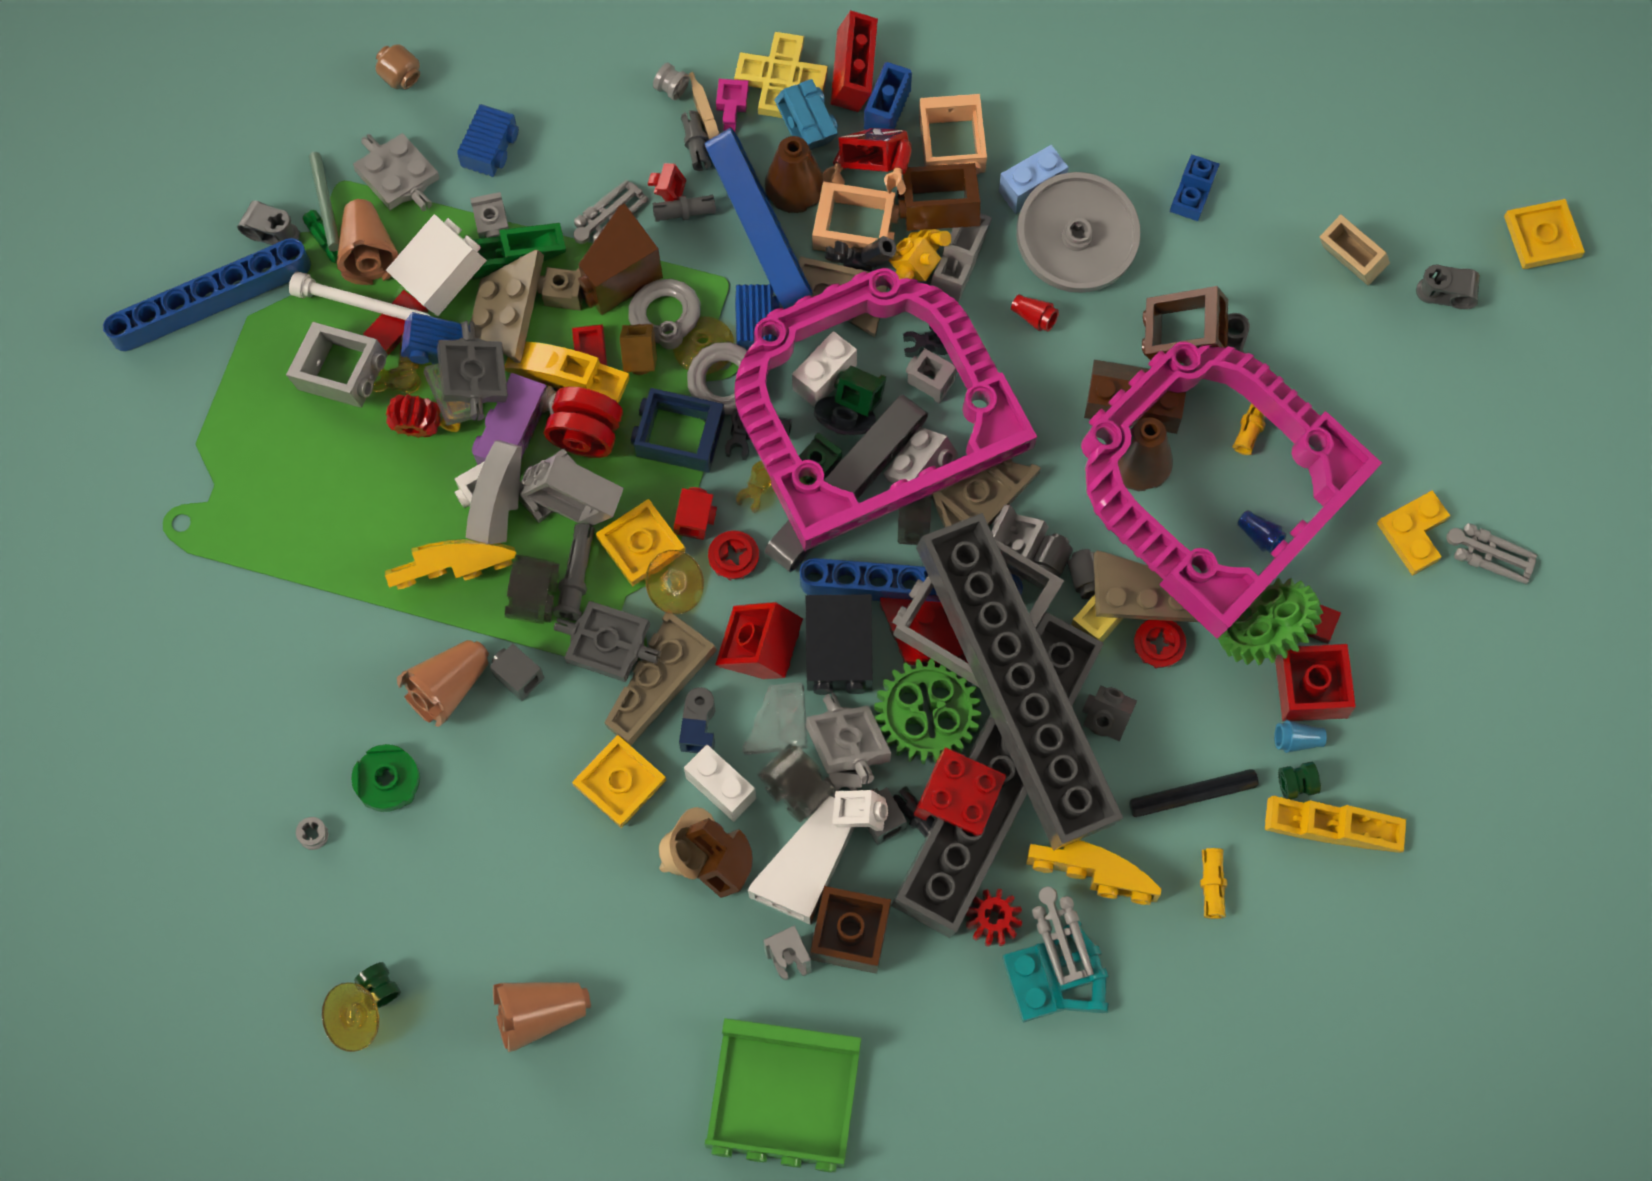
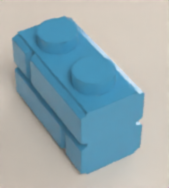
[774,79,838,150]

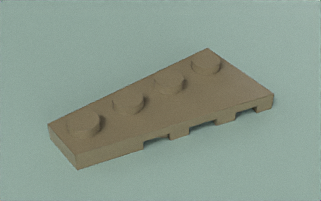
[1094,550,1198,622]
[604,610,717,746]

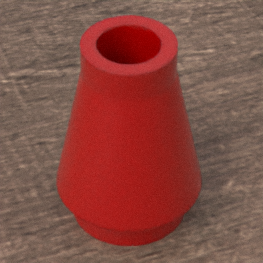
[1011,294,1059,332]

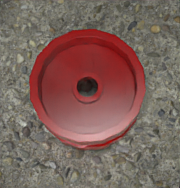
[544,387,623,458]

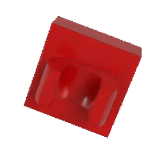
[647,163,687,202]

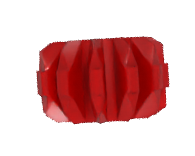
[386,394,441,438]
[966,889,1023,947]

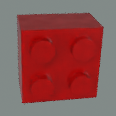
[1275,644,1356,722]

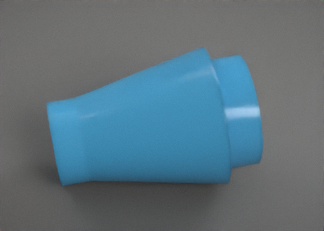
[1274,720,1327,753]

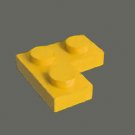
[1377,490,1450,576]

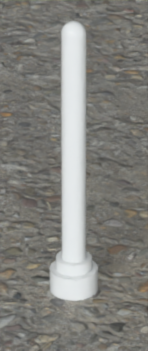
[289,271,430,320]

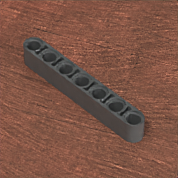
[765,395,928,572]

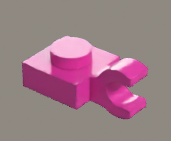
[716,79,749,132]

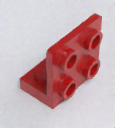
[914,747,1006,836]

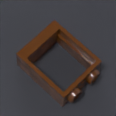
[897,163,980,231]
[1142,286,1228,363]

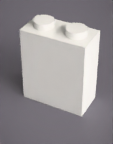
[386,214,487,316]

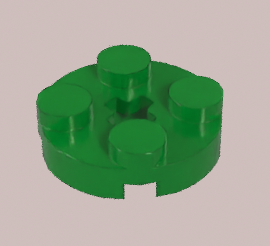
[351,744,420,812]

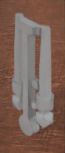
[574,180,649,244]
[1446,523,1537,584]
[1032,887,1094,986]

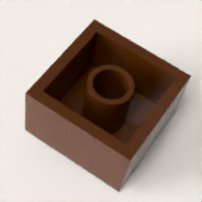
[810,886,891,974]

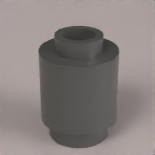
[1032,533,1073,578]
[1067,549,1095,599]

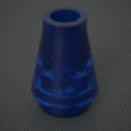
[1237,510,1287,553]

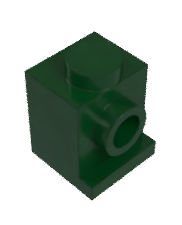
[834,365,887,417]
[799,432,842,485]

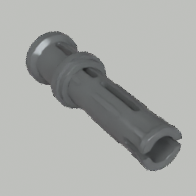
[553,523,595,621]

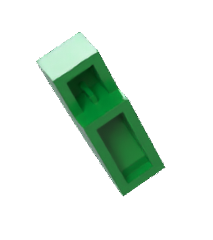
[472,223,566,279]

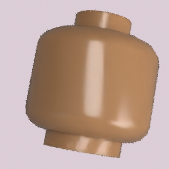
[375,44,420,89]

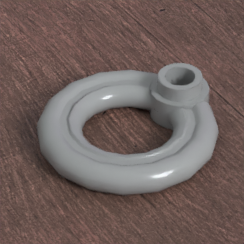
[628,279,701,349]
[687,342,748,415]

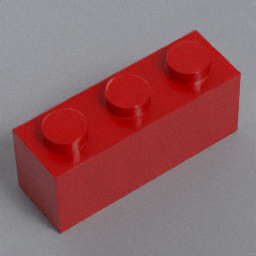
[831,10,878,112]

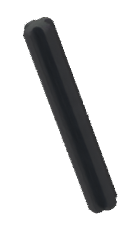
[1129,769,1259,817]

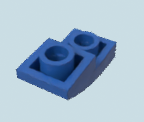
[1169,154,1220,221]

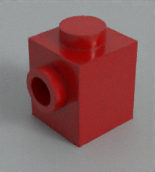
[673,487,717,540]

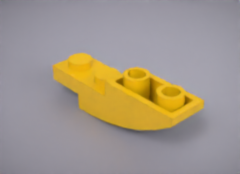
[504,342,630,404]
[385,539,517,589]
[1026,840,1161,905]

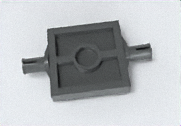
[437,321,508,421]
[554,601,661,682]

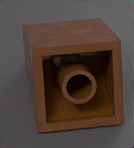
[578,203,663,315]

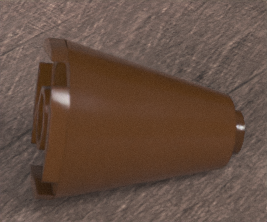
[765,136,825,213]
[1118,417,1173,492]

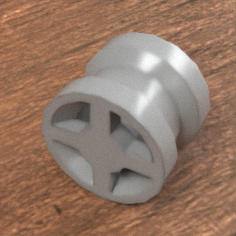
[653,62,690,101]

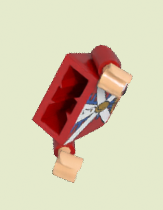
[822,128,912,195]

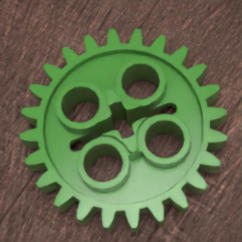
[1218,578,1323,665]
[874,658,981,765]

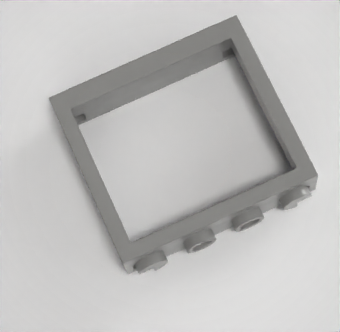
[892,520,1064,687]

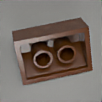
[1084,360,1186,434]

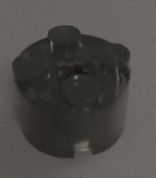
[505,554,560,624]
[758,743,836,823]

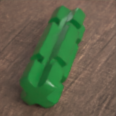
[302,210,338,263]

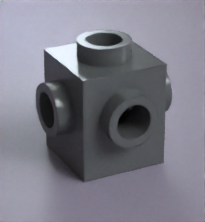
[1082,685,1137,741]

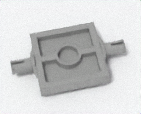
[353,133,439,211]
[806,693,891,785]

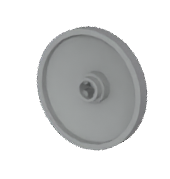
[1016,172,1140,293]

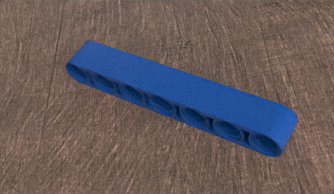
[704,127,813,309]
[103,238,311,352]
[799,558,1023,602]

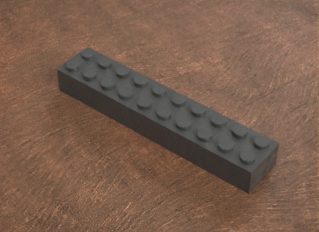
[916,513,1123,851]
[891,612,1104,938]

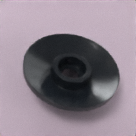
[814,396,876,435]

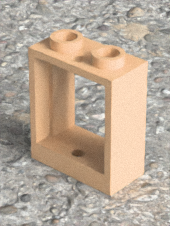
[919,94,987,174]
[812,181,899,252]

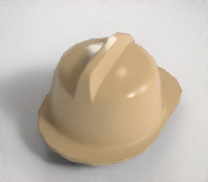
[659,807,715,880]

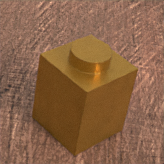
[620,324,657,375]

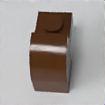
[685,818,753,898]

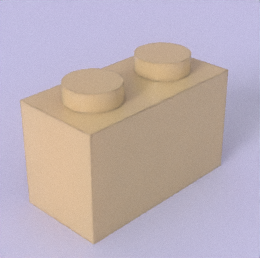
[1319,214,1390,286]

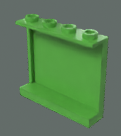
[704,1018,861,1173]

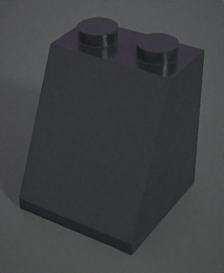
[805,594,873,695]

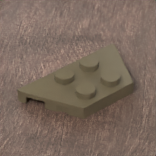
[471,250,544,363]
[931,459,1041,528]

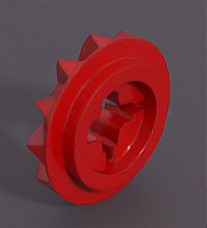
[708,530,759,581]
[1134,620,1186,669]

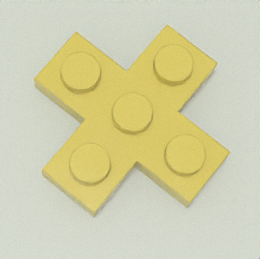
[734,32,828,118]

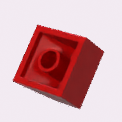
[715,602,803,679]

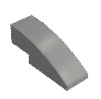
[931,213,992,302]
[465,440,522,544]

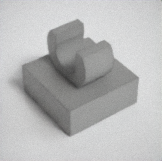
[828,769,862,798]

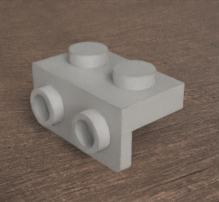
[884,427,958,502]
[991,504,1049,581]

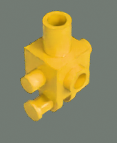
[888,229,951,281]

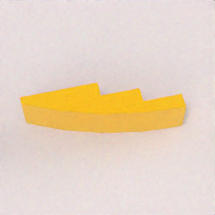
[1265,796,1406,853]

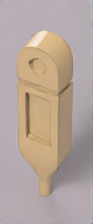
[689,72,719,140]

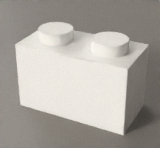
[792,331,857,407]
[684,745,757,822]

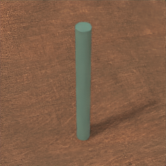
[309,152,339,252]

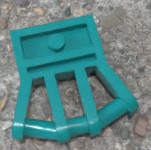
[1002,921,1109,1023]

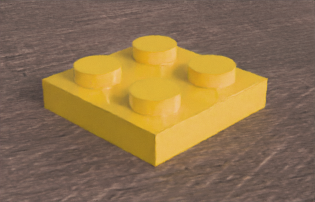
[1504,199,1585,269]
[596,499,686,587]
[572,735,667,828]

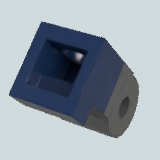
[679,687,715,753]

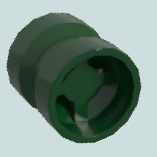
[1278,761,1321,799]
[354,962,401,1010]

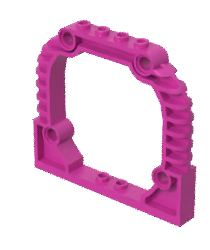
[734,268,1037,551]
[1081,341,1382,638]

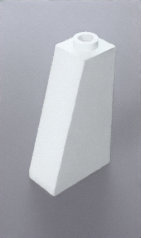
[748,796,855,924]

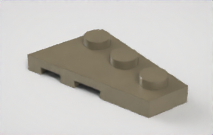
[799,256,888,337]

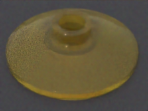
[673,316,734,374]
[645,550,704,614]
[322,982,380,1052]

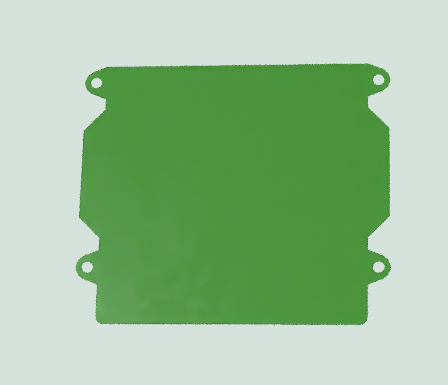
[163,180,739,661]

